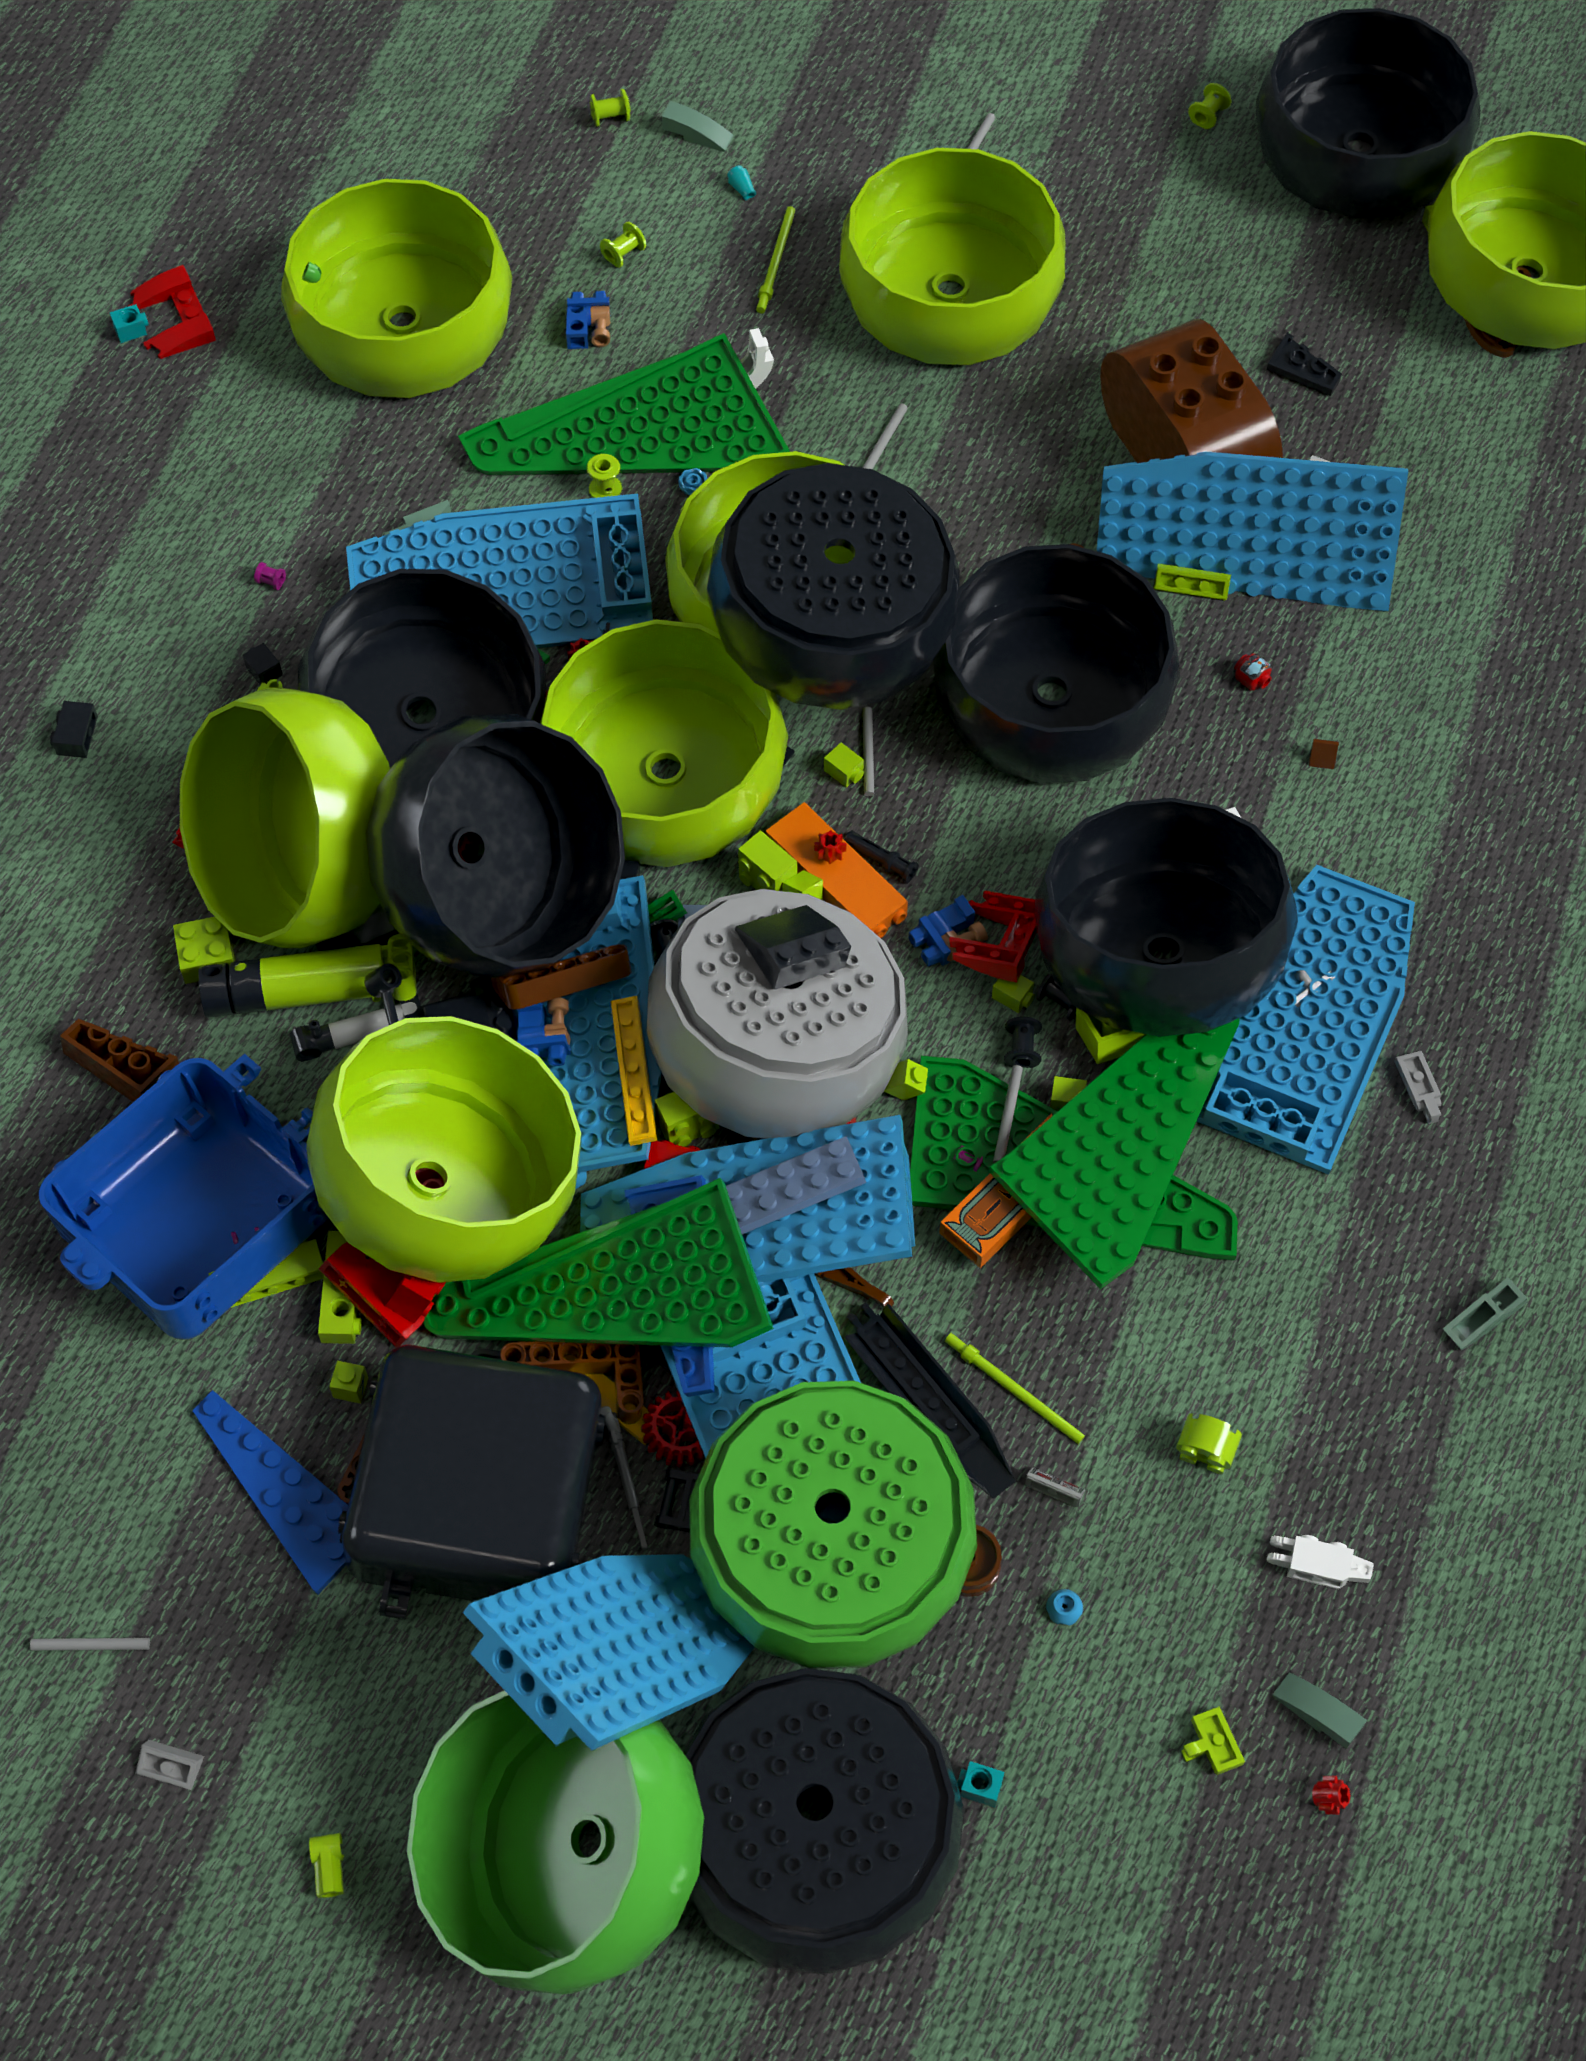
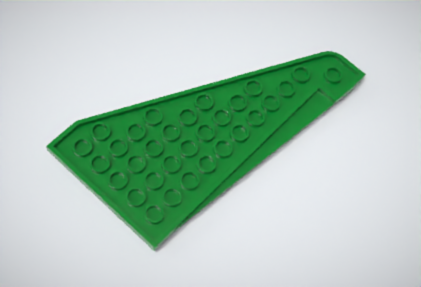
[458,333,790,475]
[989,1018,1239,1290]
[910,1056,1238,1261]
[423,1178,774,1348]

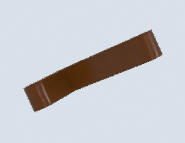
[491,944,632,1009]
[500,1341,643,1424]

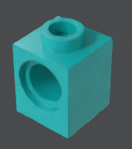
[110,304,149,343]
[957,1761,1005,1808]

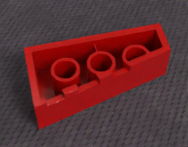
[386,1274,446,1323]

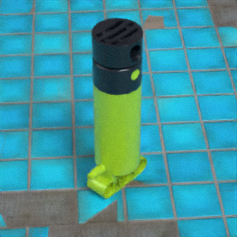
[199,934,416,1018]

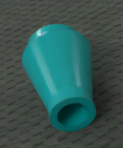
[727,165,756,200]

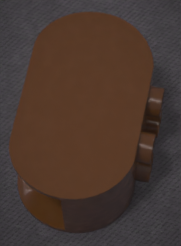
[1100,319,1283,463]

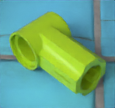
[309,1833,344,1898]

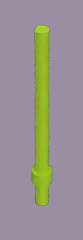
[756,206,796,314]
[945,1333,1085,1444]

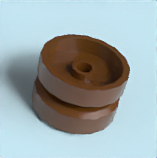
[960,1525,1002,1597]

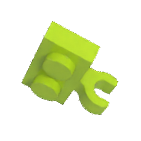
[1181,1706,1245,1775]

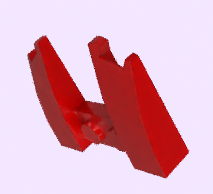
[128,264,216,359]
[949,891,1038,983]

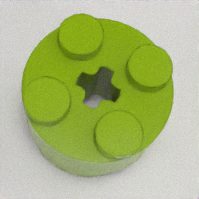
[1176,1413,1242,1474]

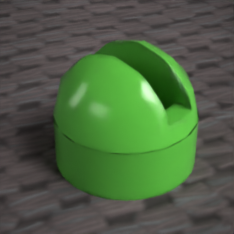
[302,262,322,283]

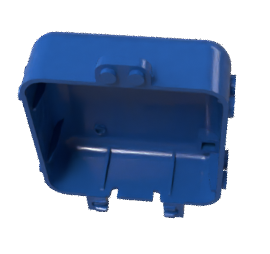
[39,1054,329,1340]

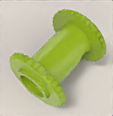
[1188,83,1231,129]
[590,89,630,127]
[600,222,646,268]
[587,454,622,498]

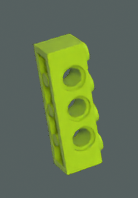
[318,1231,368,1344]

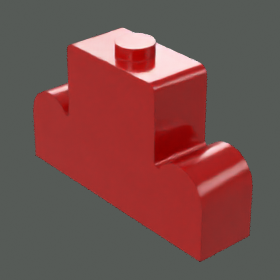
[319,1242,425,1347]

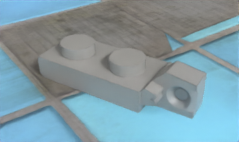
[1394,1051,1441,1124]

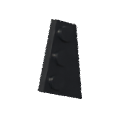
[1267,332,1342,396]

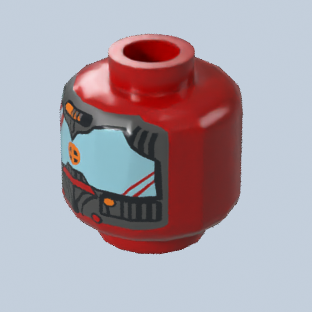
[1234,654,1272,691]

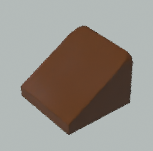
[1309,739,1339,769]

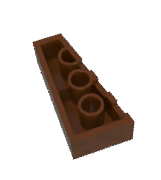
[60,1018,179,1102]

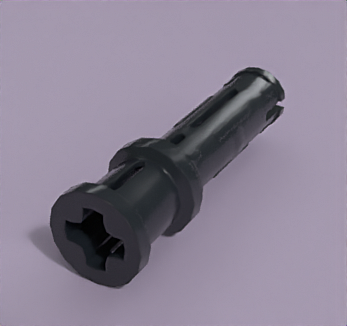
[844,830,919,884]

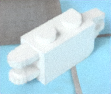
[1267,1535,1373,1589]

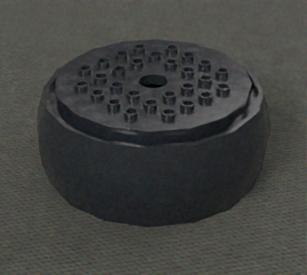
[1256,8,1481,218]
[707,463,960,710]
[933,544,1180,784]
[298,569,546,769]
[366,714,625,979]
[1034,798,1298,1037]
[683,1668,964,1975]

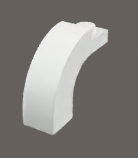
[740,328,774,389]

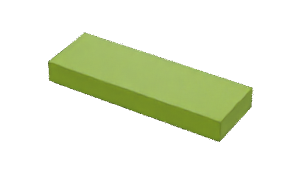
[1154,563,1231,600]

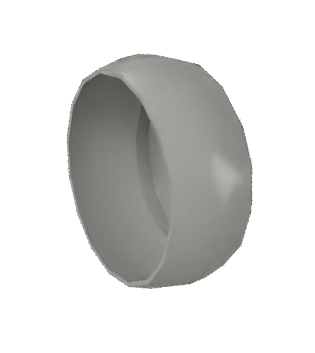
[647,889,908,1139]

